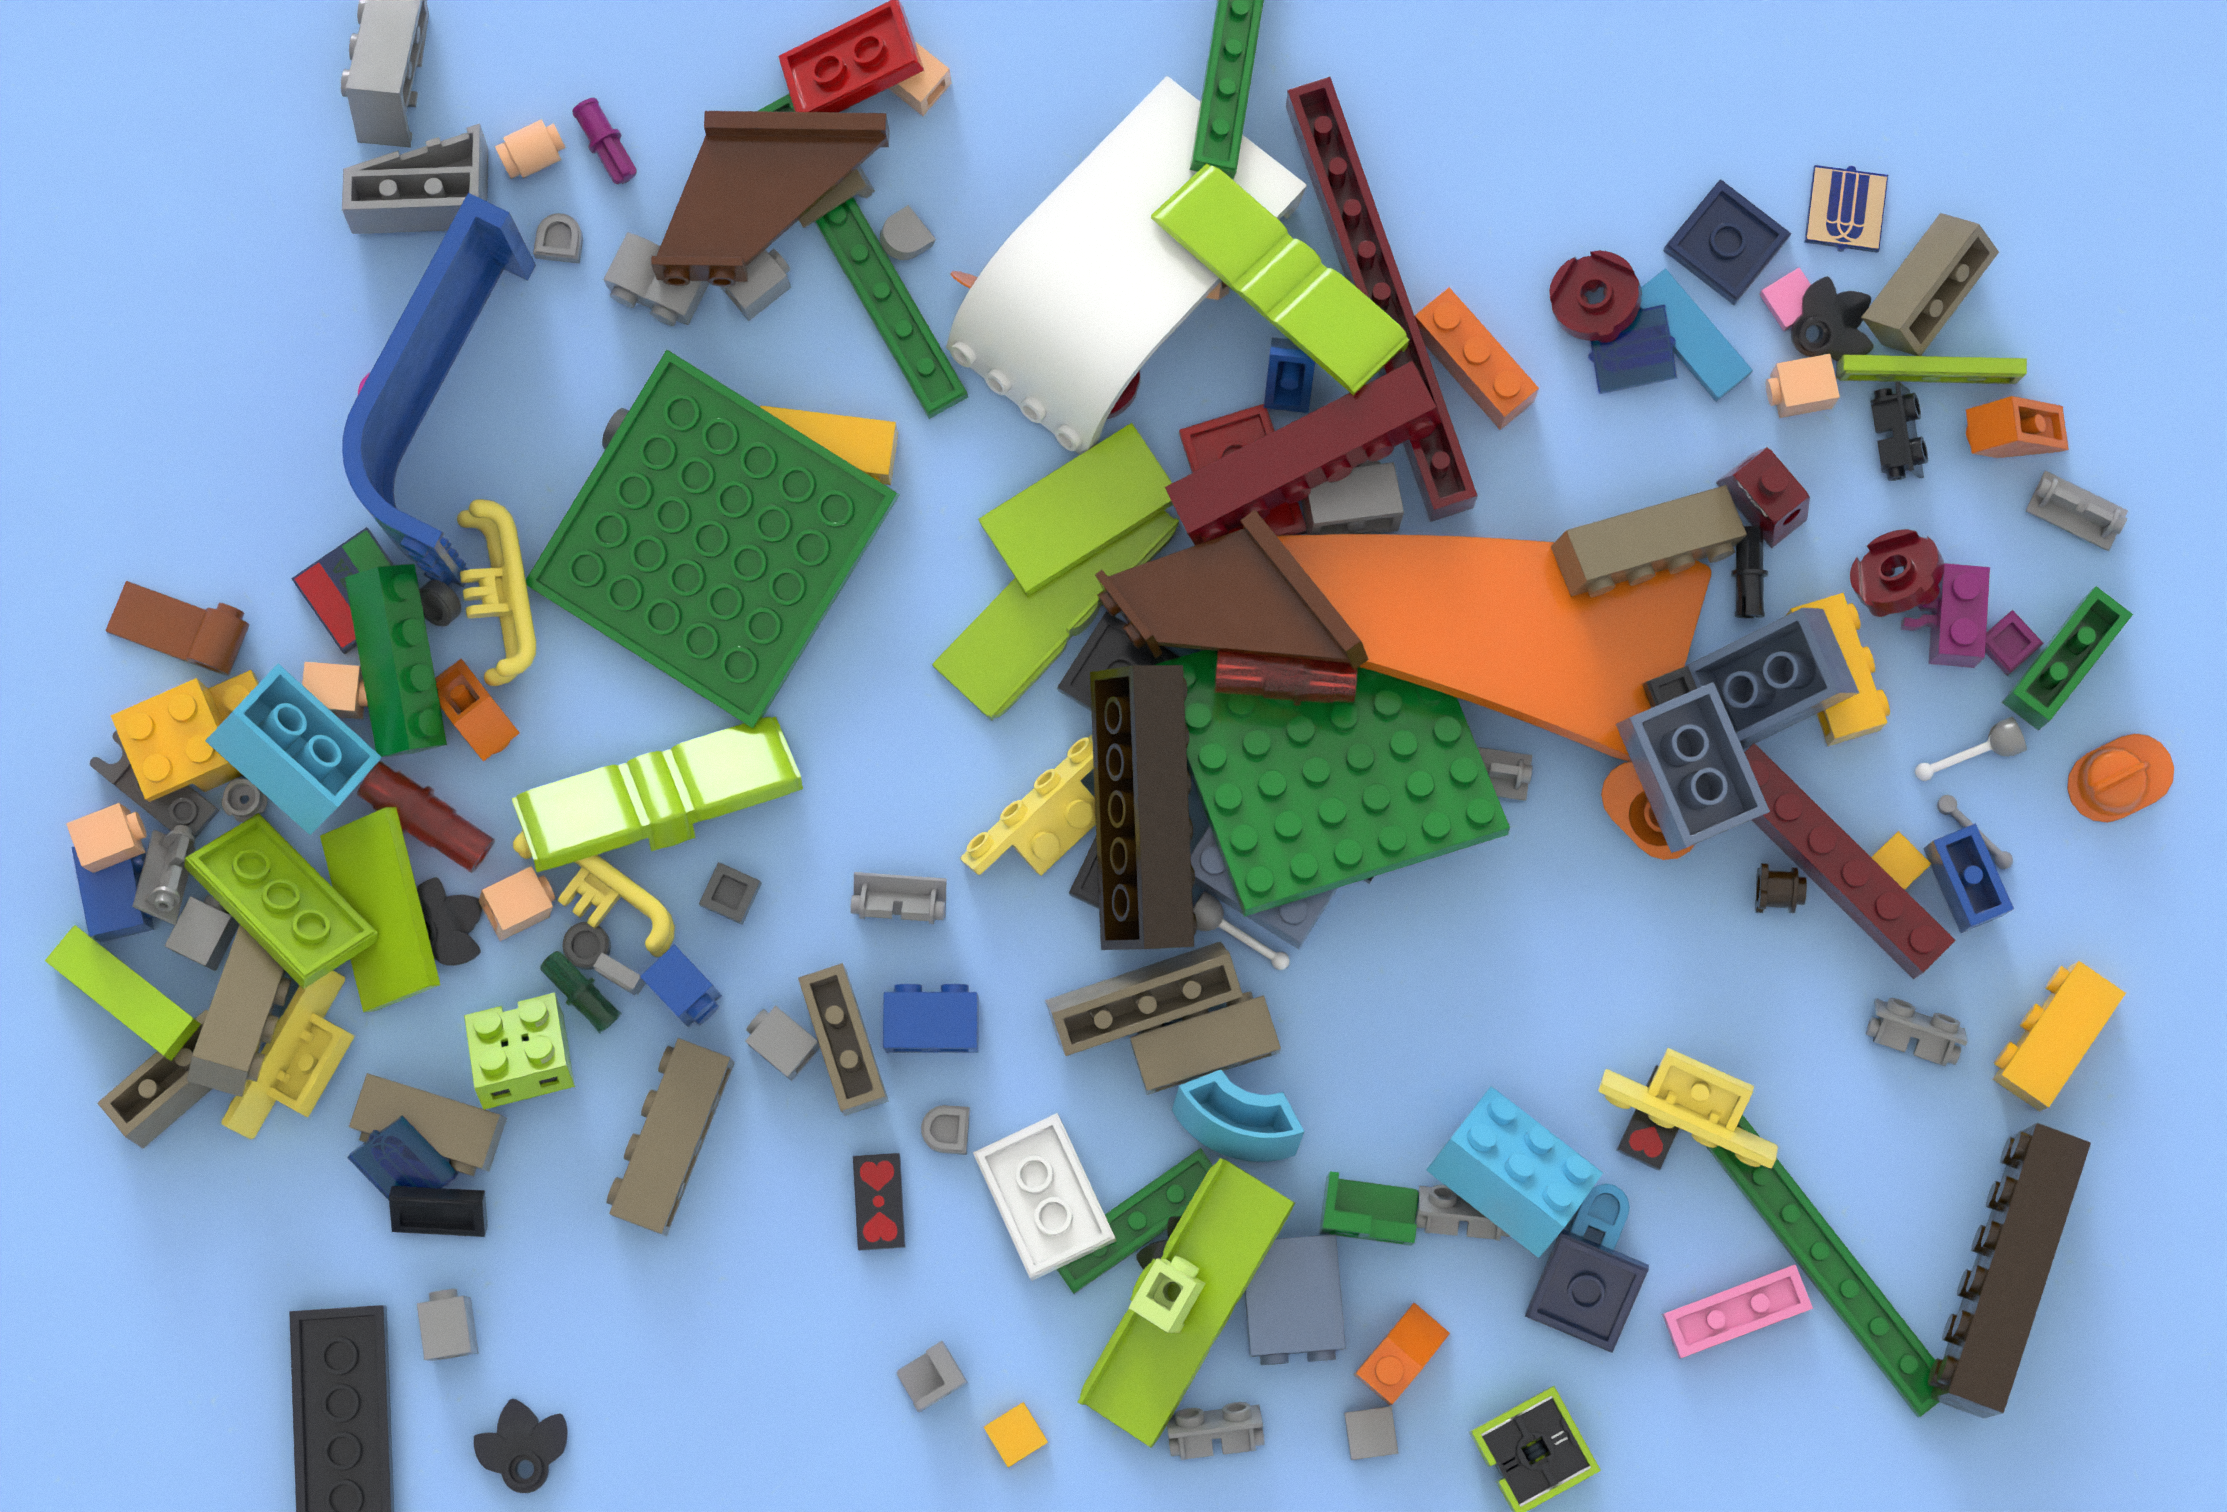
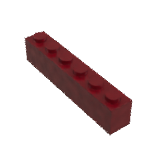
[1165,361,1442,545]
[1744,743,1956,979]

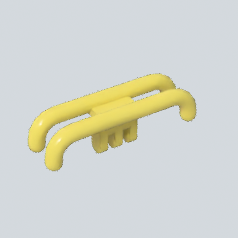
[457,499,536,686]
[513,831,675,957]

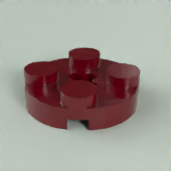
[1549,250,1642,343]
[1850,529,1944,617]

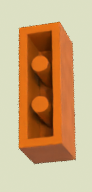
[1415,287,1539,430]

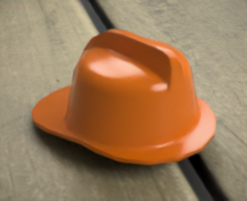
[2067,733,2174,823]
[1601,761,1695,860]

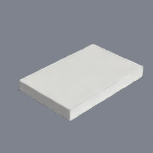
[973,1113,1117,1281]

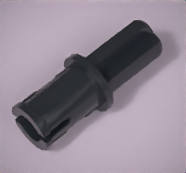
[1731,526,1768,618]

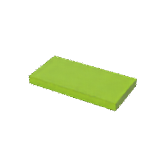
[978,423,1173,596]
[320,807,441,1012]
[184,813,378,989]

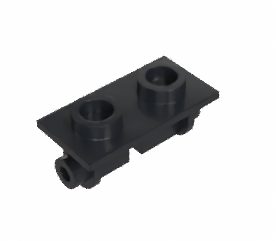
[1870,382,1928,481]

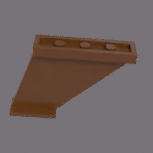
[651,111,890,287]
[1095,510,1369,670]

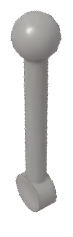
[1937,795,2013,869]

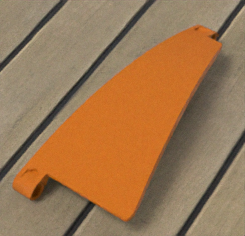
[1277,534,1711,762]

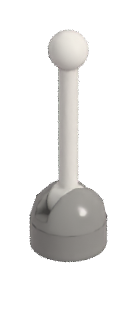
[1915,717,2027,781]
[1193,891,1290,970]

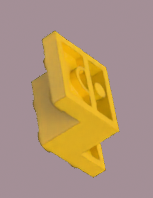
[110,670,259,802]

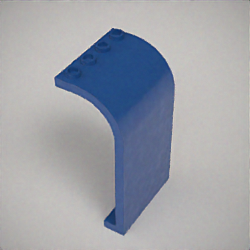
[342,193,536,587]

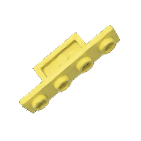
[960,735,1096,876]
[221,970,355,1139]
[1598,1047,1778,1168]

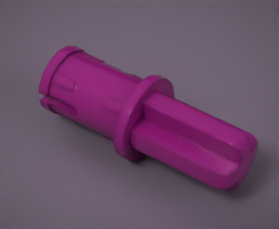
[572,98,637,184]

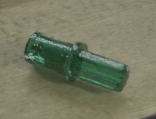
[540,951,622,1034]

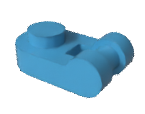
[1569,1184,1630,1250]

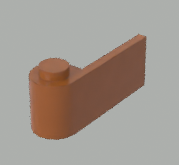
[105,581,250,676]

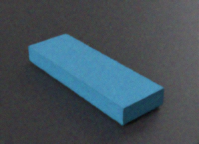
[1639,268,1753,402]

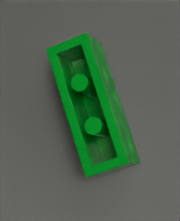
[2002,586,2133,731]

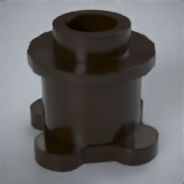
[1755,863,1807,913]

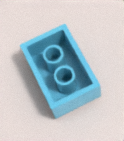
[205,663,382,835]
[1426,1086,1603,1258]

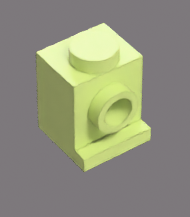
[1128,1255,1206,1333]

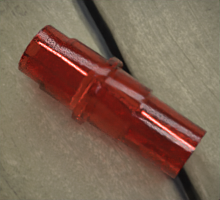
[1215,651,1358,706]
[357,761,495,873]

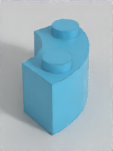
[1172,1069,1305,1162]

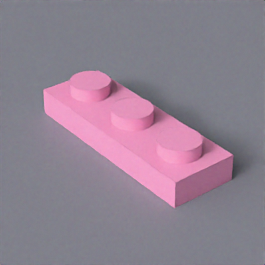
[1662,1264,1813,1359]

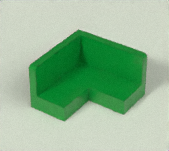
[1319,1171,1419,1246]

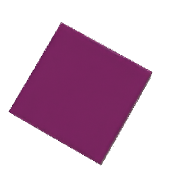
[1985,610,2044,676]

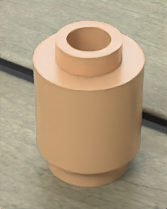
[495,119,566,179]

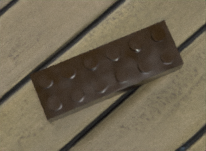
[1090,665,1197,950]
[1928,1123,2091,1419]

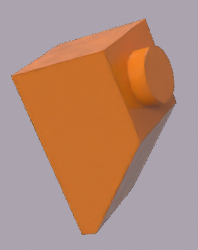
[1966,396,2069,458]
[435,659,520,761]
[1353,1303,1450,1405]

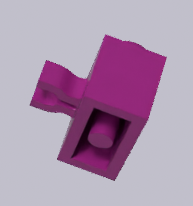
[1901,563,1990,668]

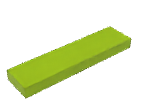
[1836,355,2027,384]
[45,925,201,1061]

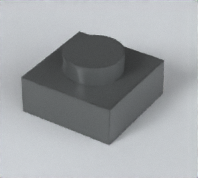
[699,862,762,925]

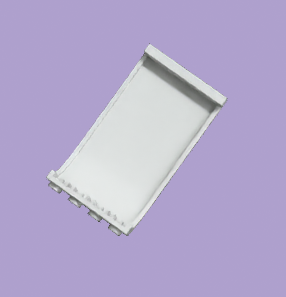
[946,76,1307,455]

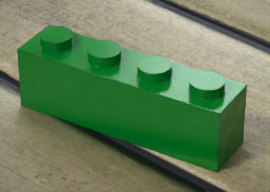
[345,564,447,757]

